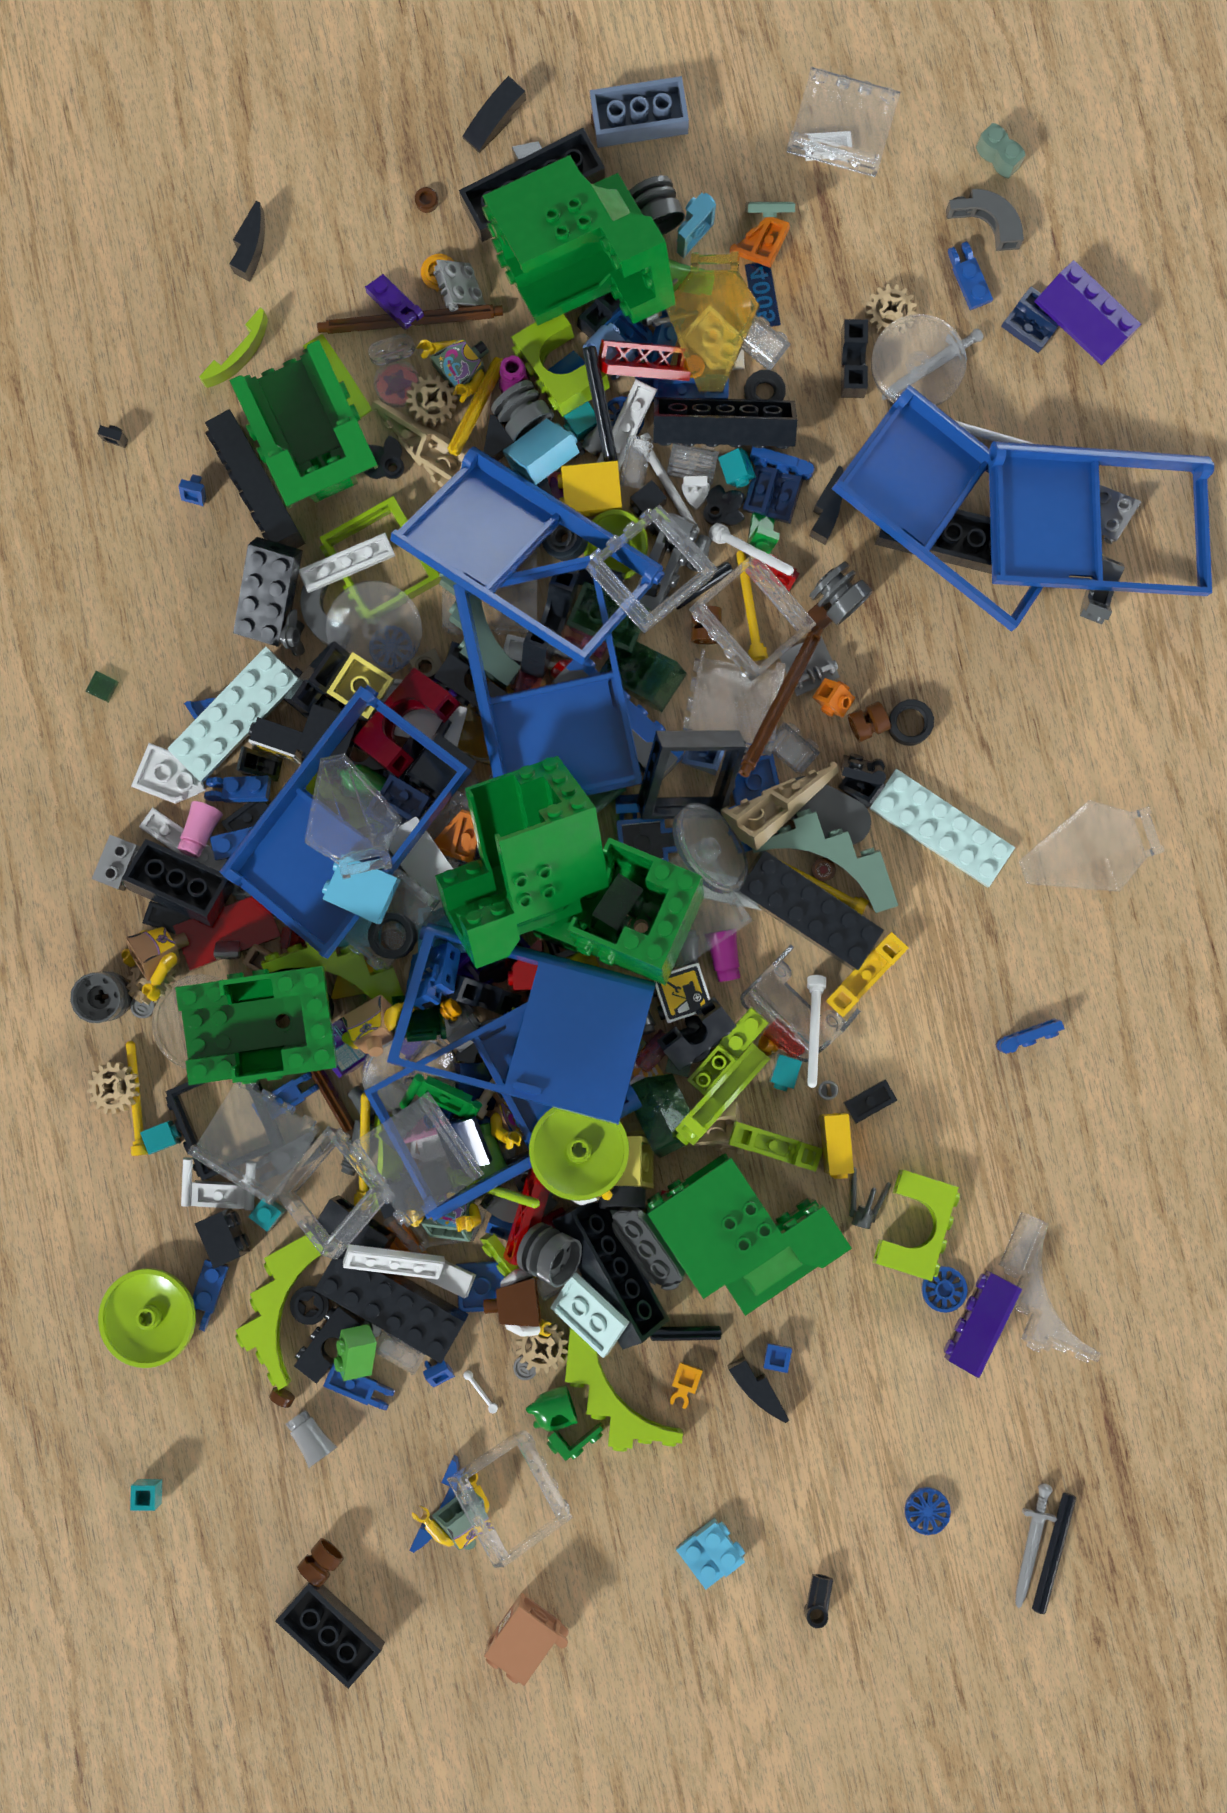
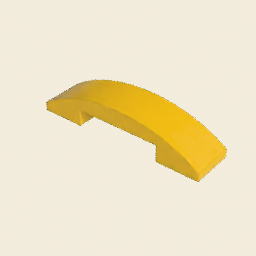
[825,932,909,1018]

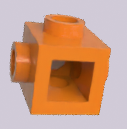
[812,678,855,717]

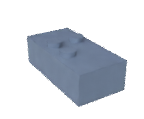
[590,76,689,148]

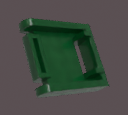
[392,995,447,1042]

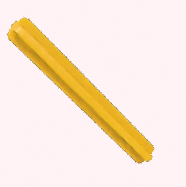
[447,357,503,456]

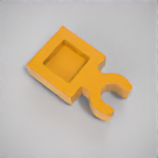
[670,1361,703,1409]

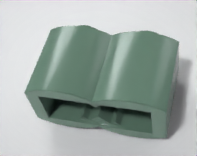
[976,123,1026,179]

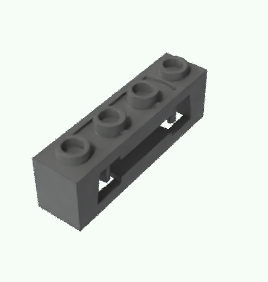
[636,513,698,613]

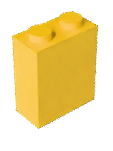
[557,461,622,517]
[819,1113,854,1179]

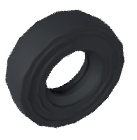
[744,370,786,400]

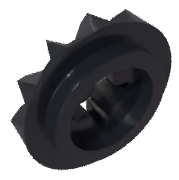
[290,1285,329,1325]

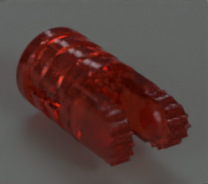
[762,1018,805,1058]

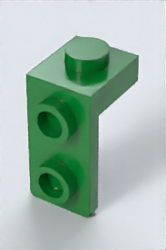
[747,512,780,554]
[547,1422,604,1461]

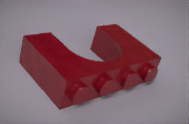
[352,667,460,778]

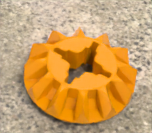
[421,254,454,292]

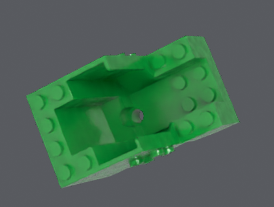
[482,155,676,326]
[229,340,378,508]
[435,756,609,969]
[532,837,704,986]
[175,966,338,1085]
[645,1153,852,1316]

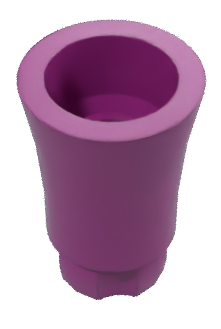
[498,355,531,393]
[704,928,740,982]

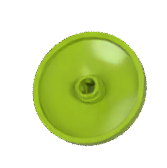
[529,1107,629,1201]
[98,1268,196,1368]

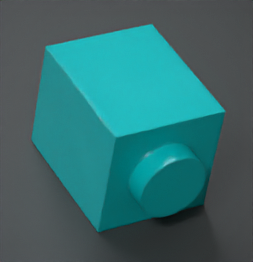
[563,401,597,442]
[718,448,756,488]
[769,1054,802,1092]
[140,1120,182,1155]
[248,1196,287,1232]
[130,1479,162,1511]

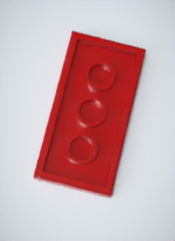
[173,896,281,971]

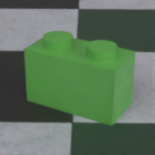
[334,1324,377,1381]

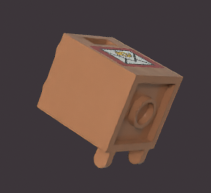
[484,1592,569,1686]

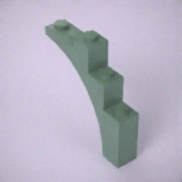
[439,573,521,690]
[752,808,898,913]

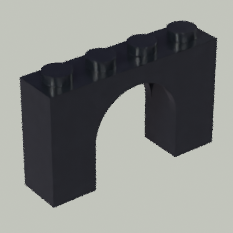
[521,571,580,679]

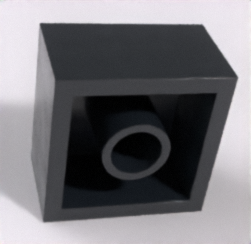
[194,1208,251,1269]

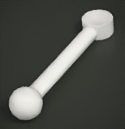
[463,1370,498,1414]

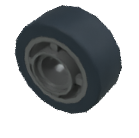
[542,525,588,561]

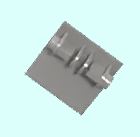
[434,260,486,312]
[1100,485,1141,544]
[778,636,840,696]

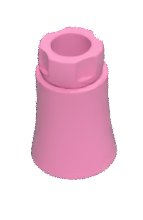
[177,801,223,858]

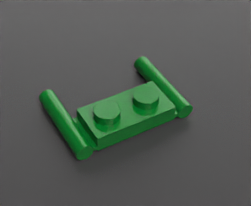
[399,1074,482,1119]

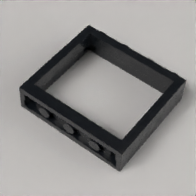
[636,730,746,820]
[165,1079,286,1181]

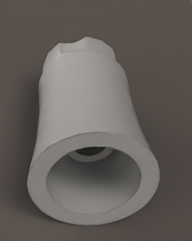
[286,1410,337,1468]

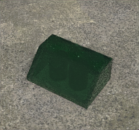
[566,581,650,653]
[631,1074,703,1159]

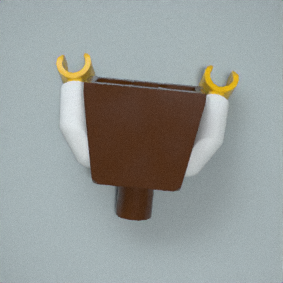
[483,1268,552,1337]

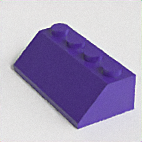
[1034,260,1142,366]
[944,1270,1022,1378]

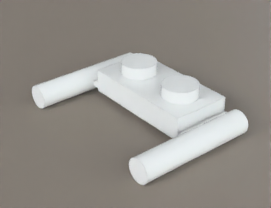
[181,1157,256,1210]

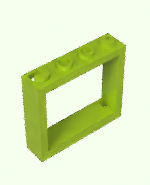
[319,496,441,623]

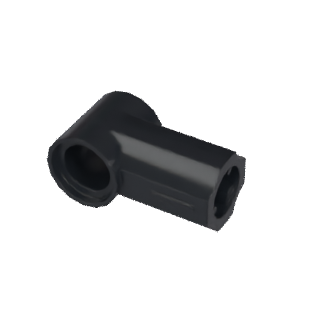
[804,1574,833,1628]

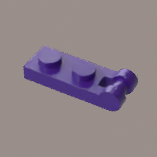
[365,274,424,330]

